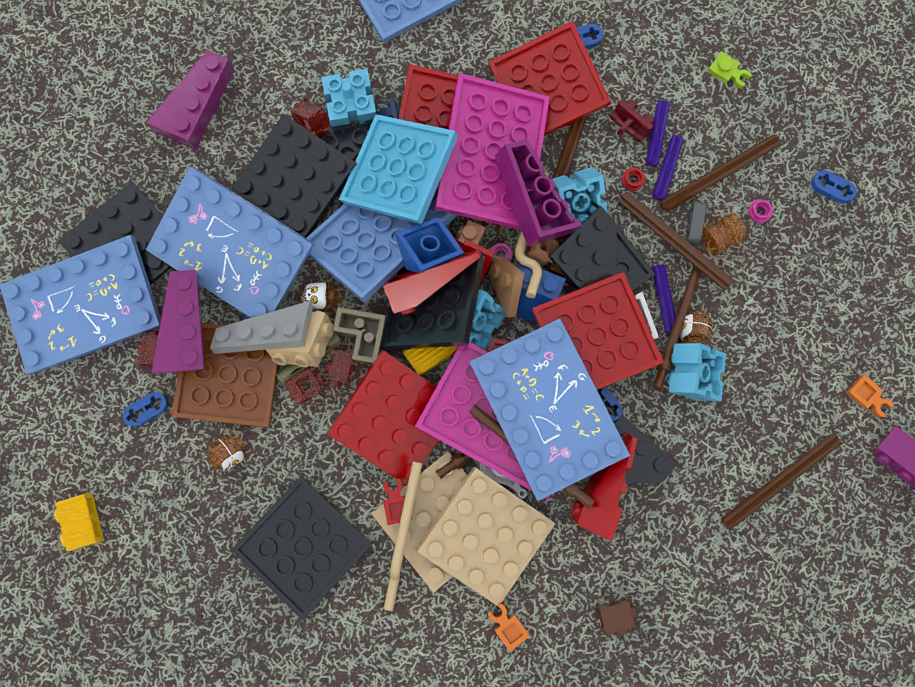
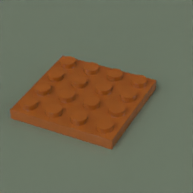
[171,323,279,428]

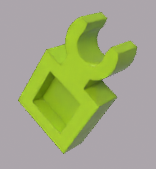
[707,51,752,89]

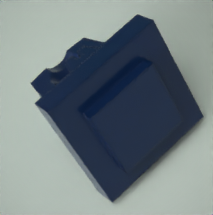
[376,98,401,119]

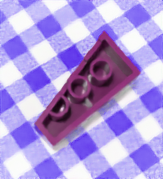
[146,50,235,150]
[495,139,582,246]
[152,270,206,374]
[872,426,915,490]

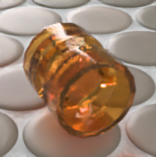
[701,213,747,256]

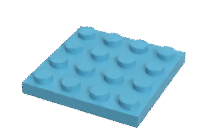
[339,115,459,225]

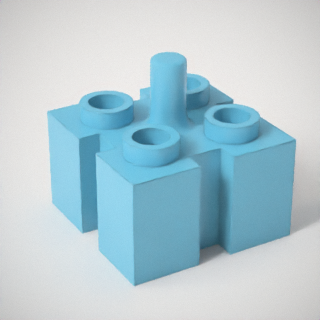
[321,69,376,129]
[552,167,608,224]
[469,289,505,351]
[667,343,726,402]

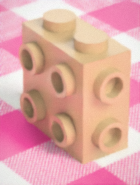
[266,311,334,367]

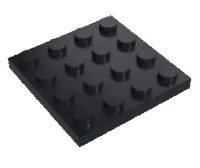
[231,114,357,238]
[58,181,172,285]
[380,250,485,351]
[231,476,373,620]

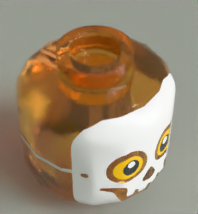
[301,282,339,313]
[680,311,713,345]
[206,434,245,471]

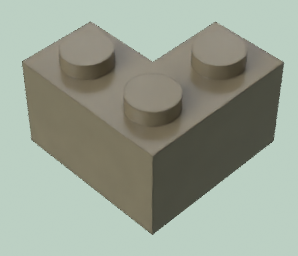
[333,307,387,365]

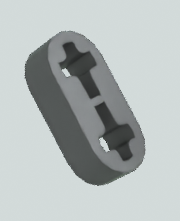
[685,200,706,245]

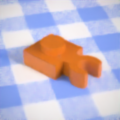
[845,374,894,418]
[487,603,530,651]

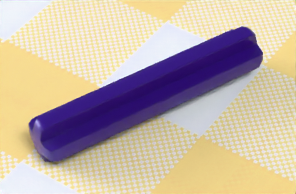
[646,100,670,167]
[652,135,684,201]
[652,265,676,334]

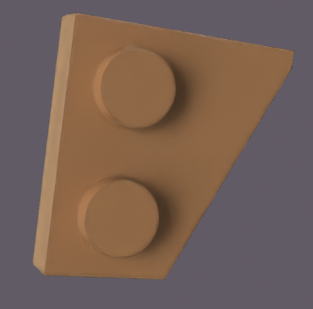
[489,256,524,317]

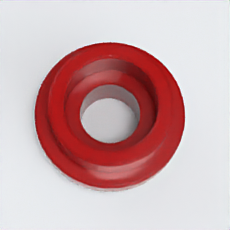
[621,168,645,191]

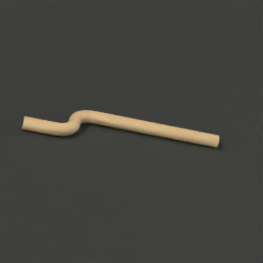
[515,171,549,298]
[383,461,422,611]

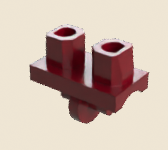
[609,99,655,143]

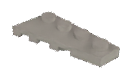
[210,301,313,354]

